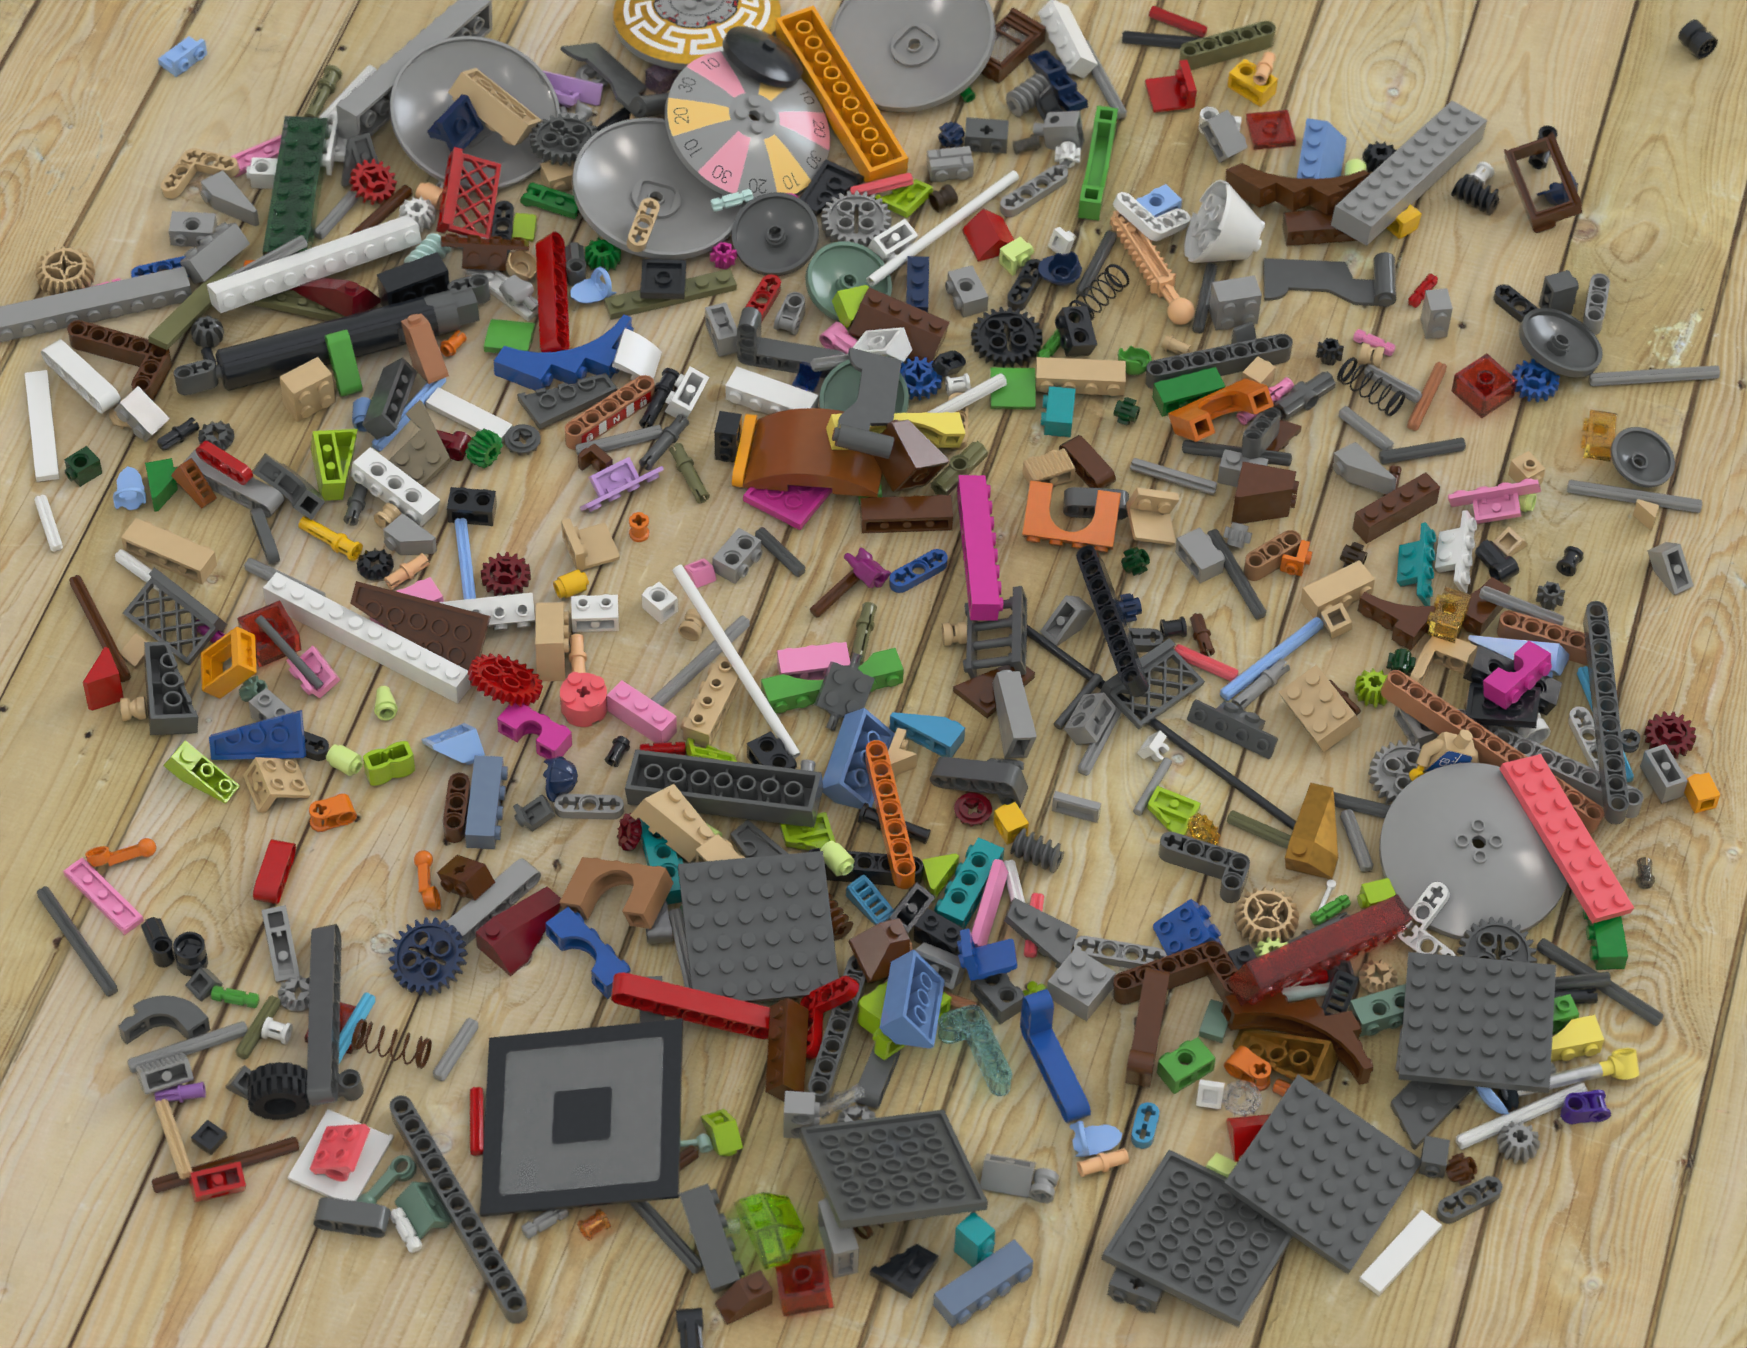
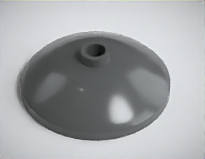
[1610,427,1675,488]

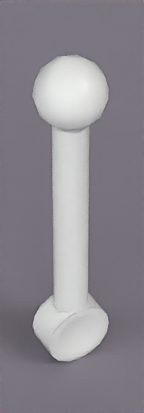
[1317,879,1336,911]

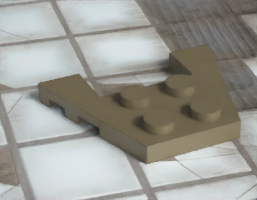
[371,400,452,487]

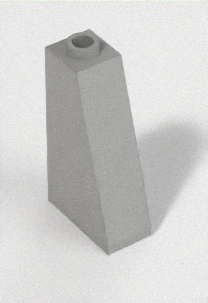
[992,670,1037,759]

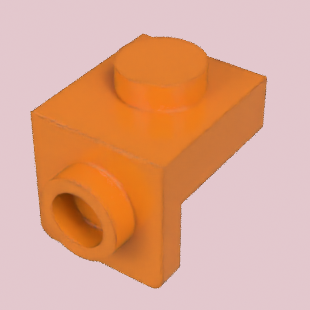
[1280,540,1313,576]

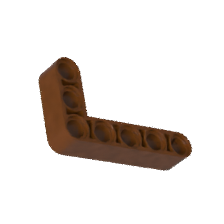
[67,320,172,401]
[1113,941,1245,1005]
[1126,968,1170,1088]

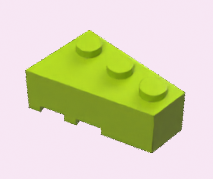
[311,429,358,501]

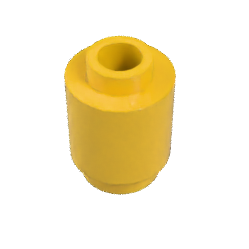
[553,569,589,599]

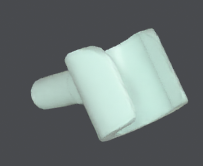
[680,1134,713,1153]

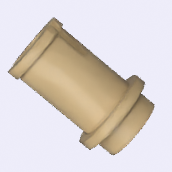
[1161,335,1191,355]

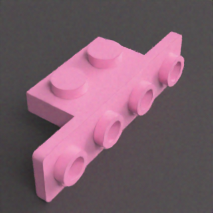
[1448,479,1541,524]

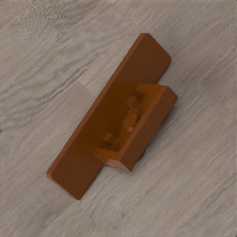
[441,234,529,271]

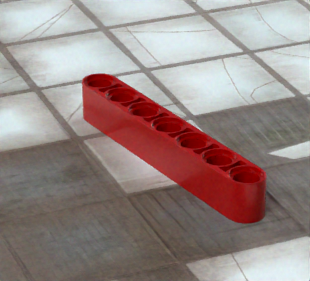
[536,231,570,352]
[611,972,770,1039]

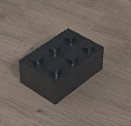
[377,252,449,307]

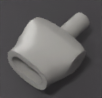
[499,275,538,312]

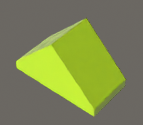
[832,285,869,329]
[922,853,959,903]

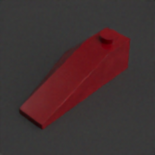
[289,278,381,316]
[476,886,562,976]

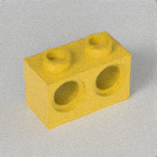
[1227,58,1278,107]

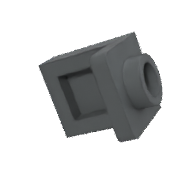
[513,795,556,832]

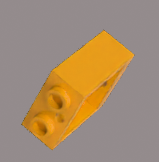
[201,627,257,699]

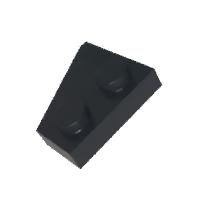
[870,1244,939,1299]

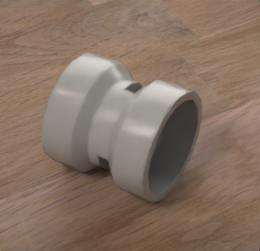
[1029,1168,1059,1203]

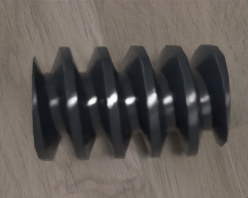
[1451,173,1500,215]

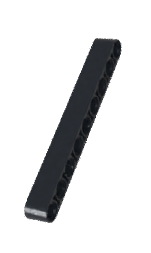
[1076,545,1149,697]

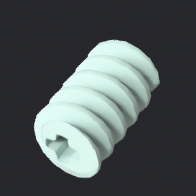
[404,233,451,263]

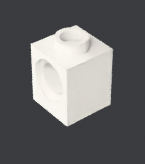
[246,157,280,189]
[642,582,678,624]

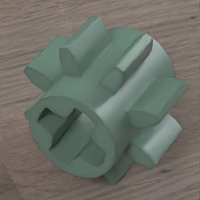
[239,675,268,702]

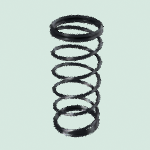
[1069,264,1130,321]
[1337,357,1405,416]

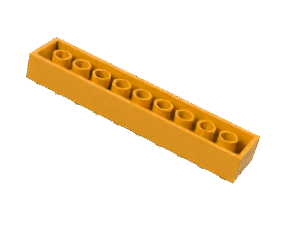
[775,5,908,183]

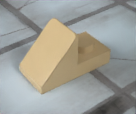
[888,728,917,776]

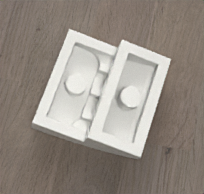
[612,328,662,380]

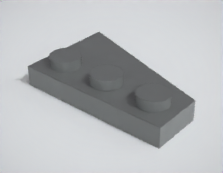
[1004,898,1079,968]

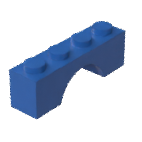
[545,907,631,999]

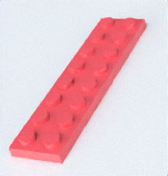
[1499,754,1634,924]

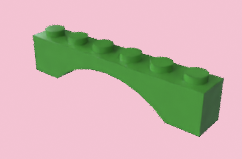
[1078,106,1118,221]
[761,648,904,713]

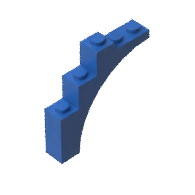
[493,315,634,391]

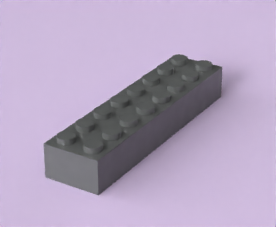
[625,749,824,828]

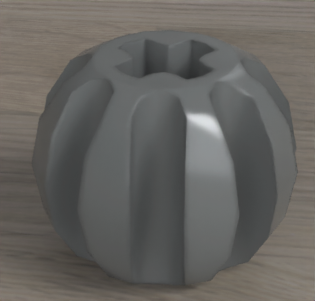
[191,316,224,348]

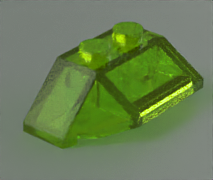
[734,1192,805,1269]

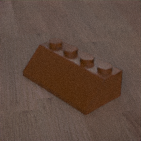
[848,287,950,363]

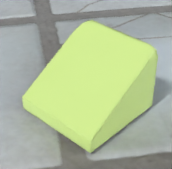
[1206,1152,1237,1178]

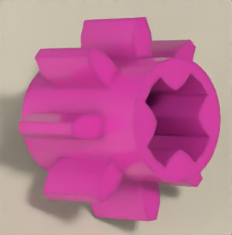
[710,242,737,269]

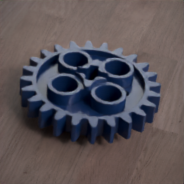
[388,917,468,996]

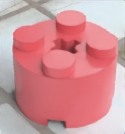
[560,672,607,727]

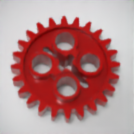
[467,653,543,707]

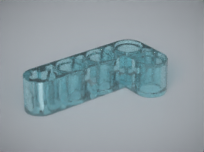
[938,1005,1012,1096]

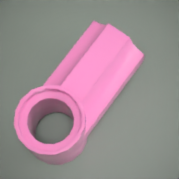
[819,322,858,354]

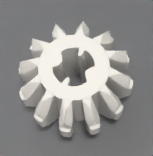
[399,196,436,232]

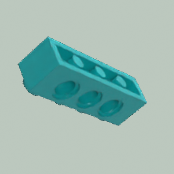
[640,819,683,905]
[934,837,1004,929]

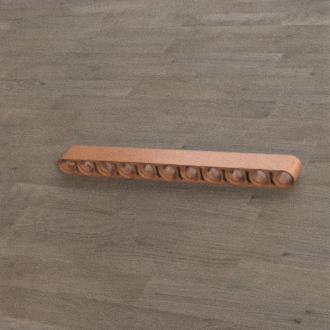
[1381,670,1604,834]

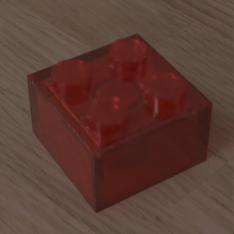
[1451,353,1518,418]
[237,600,302,668]
[774,1249,834,1316]

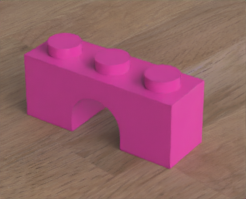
[1483,641,1552,710]
[497,703,572,759]

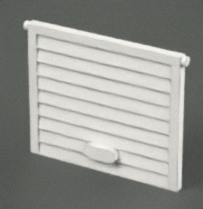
[288,1109,394,1201]

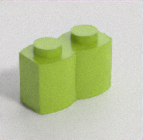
[363,741,415,786]

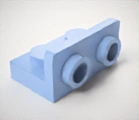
[158,36,207,77]

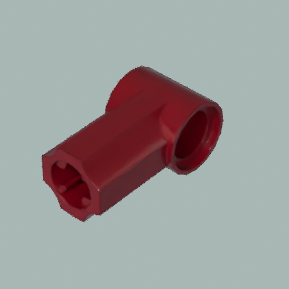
[437,430,472,461]

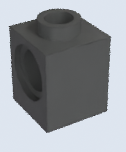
[1419,1136,1450,1178]

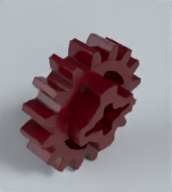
[481,552,531,596]
[1644,711,1696,759]

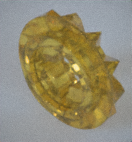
[1188,813,1221,845]

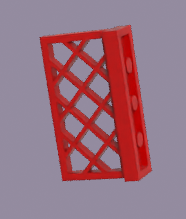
[436,147,502,239]

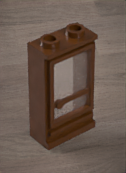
[981,7,1046,84]

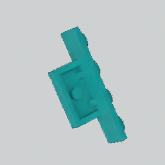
[1397,522,1436,606]

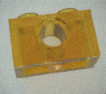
[1580,409,1617,462]
[1426,586,1472,643]

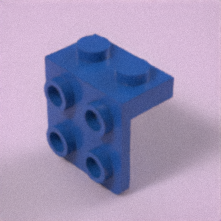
[1153,899,1222,956]
[957,928,1018,981]

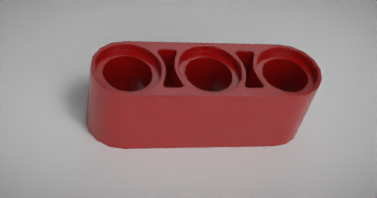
[253,839,296,904]

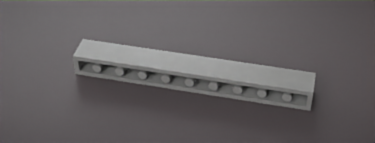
[0,266,192,342]

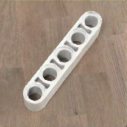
[41,339,121,414]

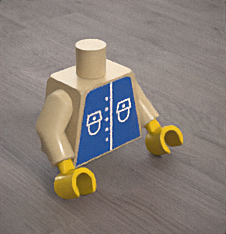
[1409,729,1479,781]

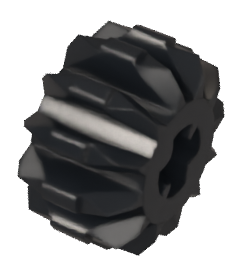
[1362,141,1397,173]

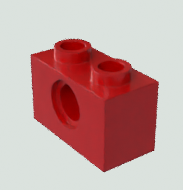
[189,1162,246,1203]

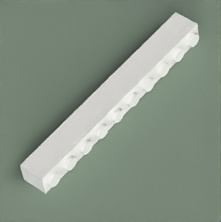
[207,215,422,313]
[263,572,471,704]

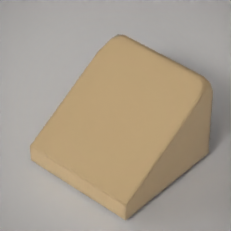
[1633,499,1659,530]
[1493,526,1528,556]
[120,633,147,669]

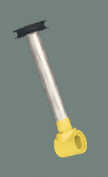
[1499,1048,1639,1111]

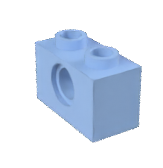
[1136,184,1182,218]

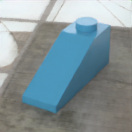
[890,712,965,757]

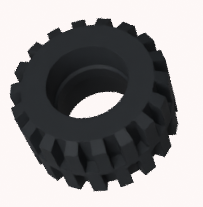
[247,1062,310,1120]

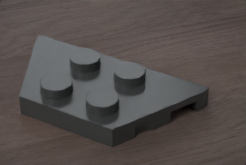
[1390,1081,1474,1150]

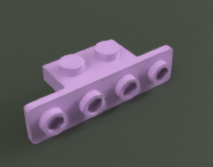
[543,71,603,107]
[580,457,664,512]

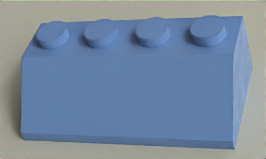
[1297,118,1347,179]
[823,708,895,809]
[880,950,945,1049]

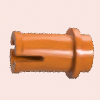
[440,330,467,357]

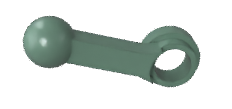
[357,1155,416,1204]

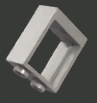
[818,1198,859,1278]

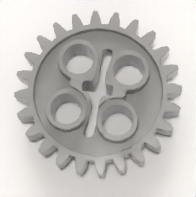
[821,190,892,247]
[1368,740,1427,804]

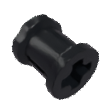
[1556,546,1584,576]
[1160,616,1187,640]

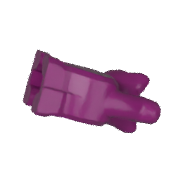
[844,547,891,588]

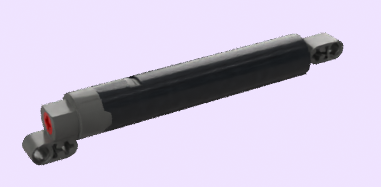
[174,274,491,395]

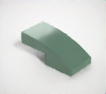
[1199,999,1228,1043]

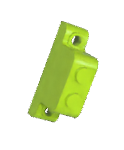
[857,981,952,1061]

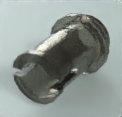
[1012,134,1041,155]
[1636,857,1655,889]

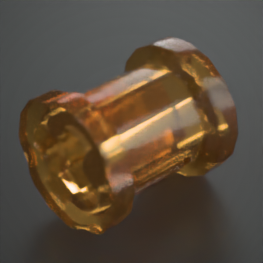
[577,1208,611,1241]

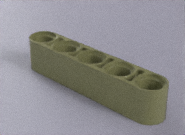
[1179,21,1276,70]

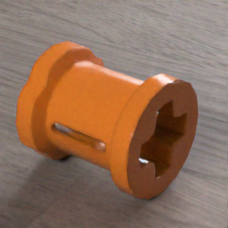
[629,512,650,542]

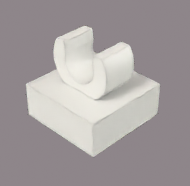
[1048,227,1076,254]
[1137,731,1169,762]
[1196,1079,1224,1109]

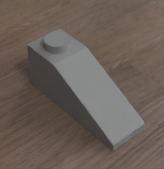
[200,170,259,226]
[1333,442,1396,495]
[261,905,299,982]

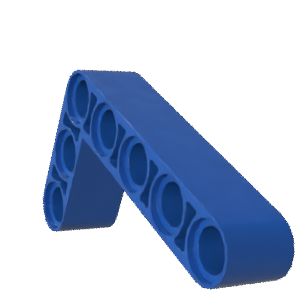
[1020,989,1091,1123]

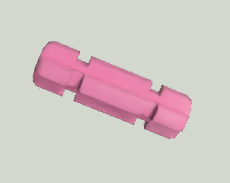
[1353,329,1396,356]

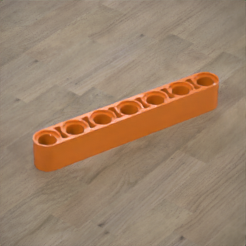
[866,740,915,889]

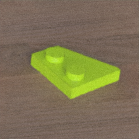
[875,179,933,218]
[685,738,737,762]
[1147,786,1201,836]
[780,812,836,851]

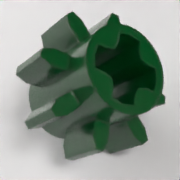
[1113,397,1140,426]
[1121,546,1150,576]
[1386,648,1416,675]

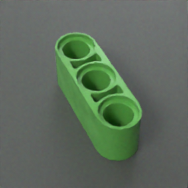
[325,329,363,397]

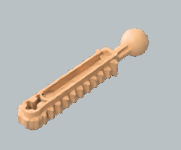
[1110,211,1195,325]

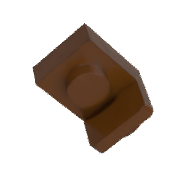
[578,443,613,472]

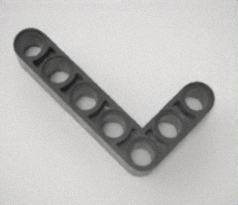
[737,307,845,378]

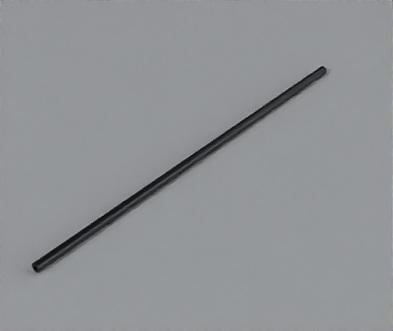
[1011,614,1296,830]

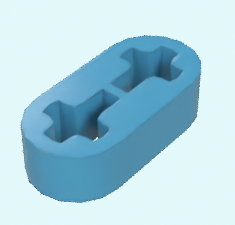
[1131,1102,1159,1149]

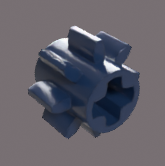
[938,121,965,148]
[1118,593,1142,623]

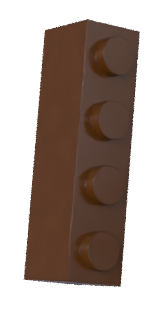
[1282,210,1357,246]
[1352,472,1440,544]
[860,495,953,533]
[765,998,809,1102]

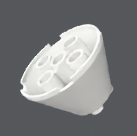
[1184,180,1265,263]

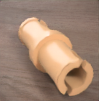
[1253,52,1276,85]
[384,553,430,590]
[568,634,587,673]
[1077,1148,1129,1177]

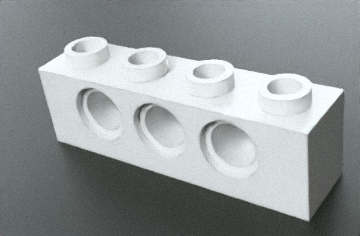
[350,447,440,527]

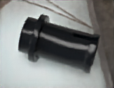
[605,736,630,767]

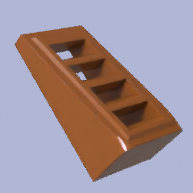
[171,458,217,508]

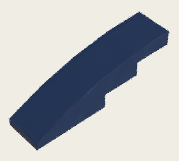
[1028,50,1088,111]

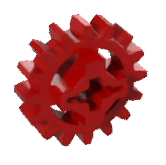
[349,159,397,205]

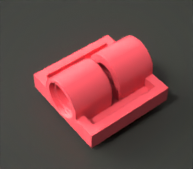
[310,1124,370,1181]

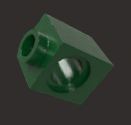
[64,446,102,487]

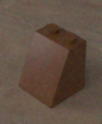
[874,420,949,492]
[1231,461,1299,524]

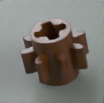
[1446,1153,1477,1186]

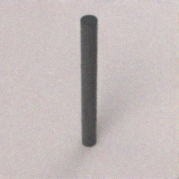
[255,615,324,690]

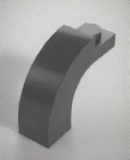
[252,453,325,520]
[118,996,210,1045]

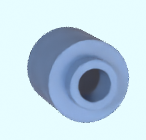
[352,397,371,432]

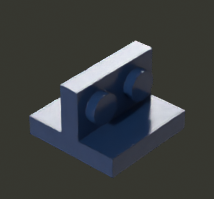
[427,94,484,152]

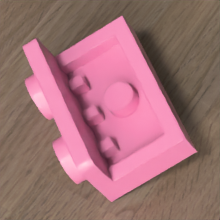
[286,645,340,698]

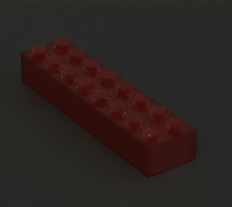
[1227,894,1412,1006]

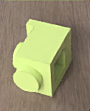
[999,237,1034,276]

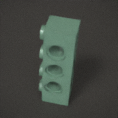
[1348,984,1406,1037]

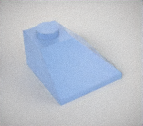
[421,723,485,765]

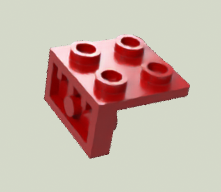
[1145,60,1197,113]

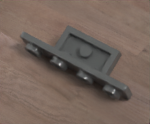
[1187,699,1278,759]

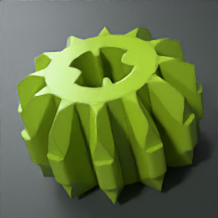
[1354,668,1388,708]

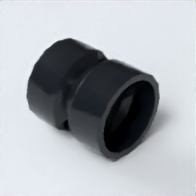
[1678,19,1718,59]
[173,931,209,977]

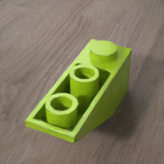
[163,740,240,804]

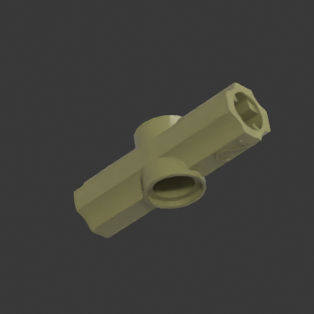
[931,441,988,495]

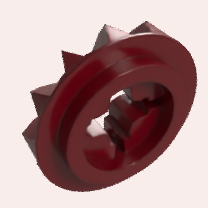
[954,793,992,827]
[617,813,642,851]

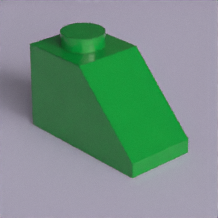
[145,458,178,512]

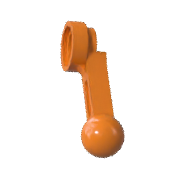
[85,838,156,867]
[414,850,441,911]

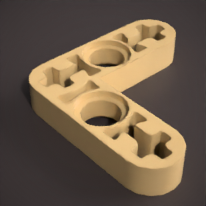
[161,148,240,199]

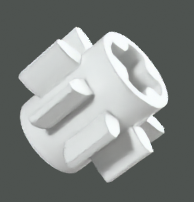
[1055,141,1081,168]

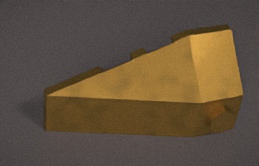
[1285,782,1339,880]
[1232,1028,1338,1084]

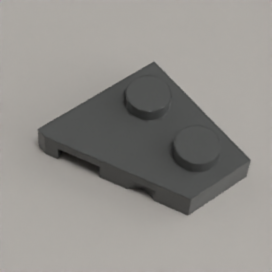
[341,132,379,187]

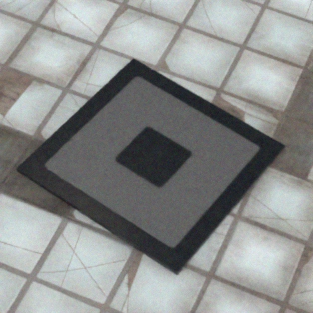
[480,1019,683,1217]

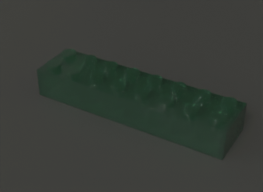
[262,116,329,256]

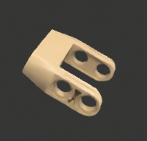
[1410,632,1477,710]

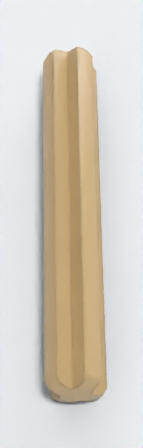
[155,1099,192,1179]

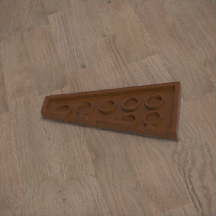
[350,581,491,683]

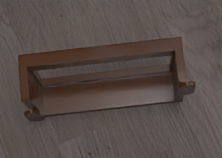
[1504,132,1582,233]

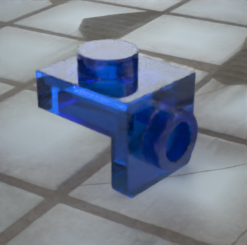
[792,361,822,393]

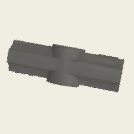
[1273,371,1336,420]

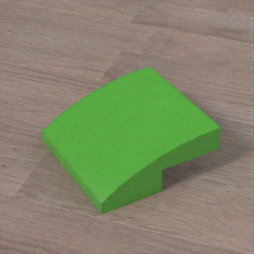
[484,319,535,353]
[990,368,1036,409]

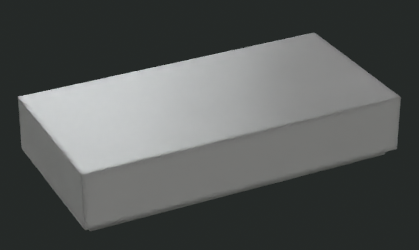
[1052,791,1101,823]

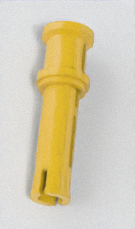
[298,516,363,562]

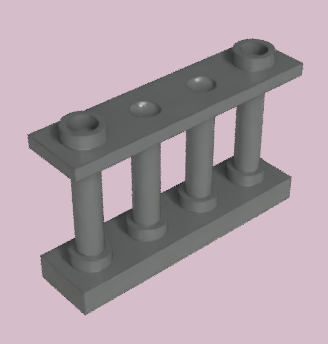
[963,586,1027,679]

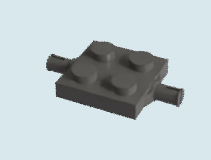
[814,653,875,731]

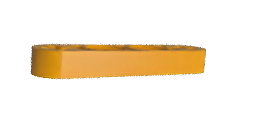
[732,414,758,488]

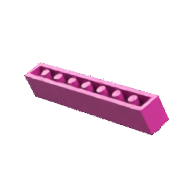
[956,475,1003,621]

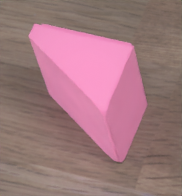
[684,558,716,588]

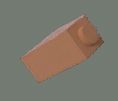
[401,313,449,384]

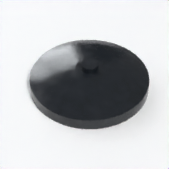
[722,26,803,88]

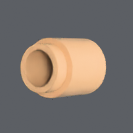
[415,182,443,210]

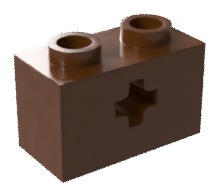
[437,855,495,901]

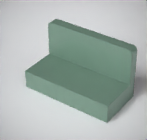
[395,1182,452,1240]

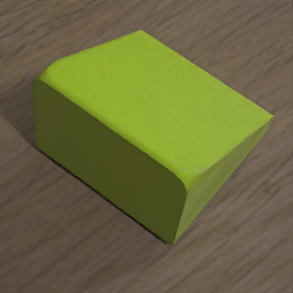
[512,213,537,242]

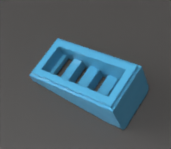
[846,875,894,925]

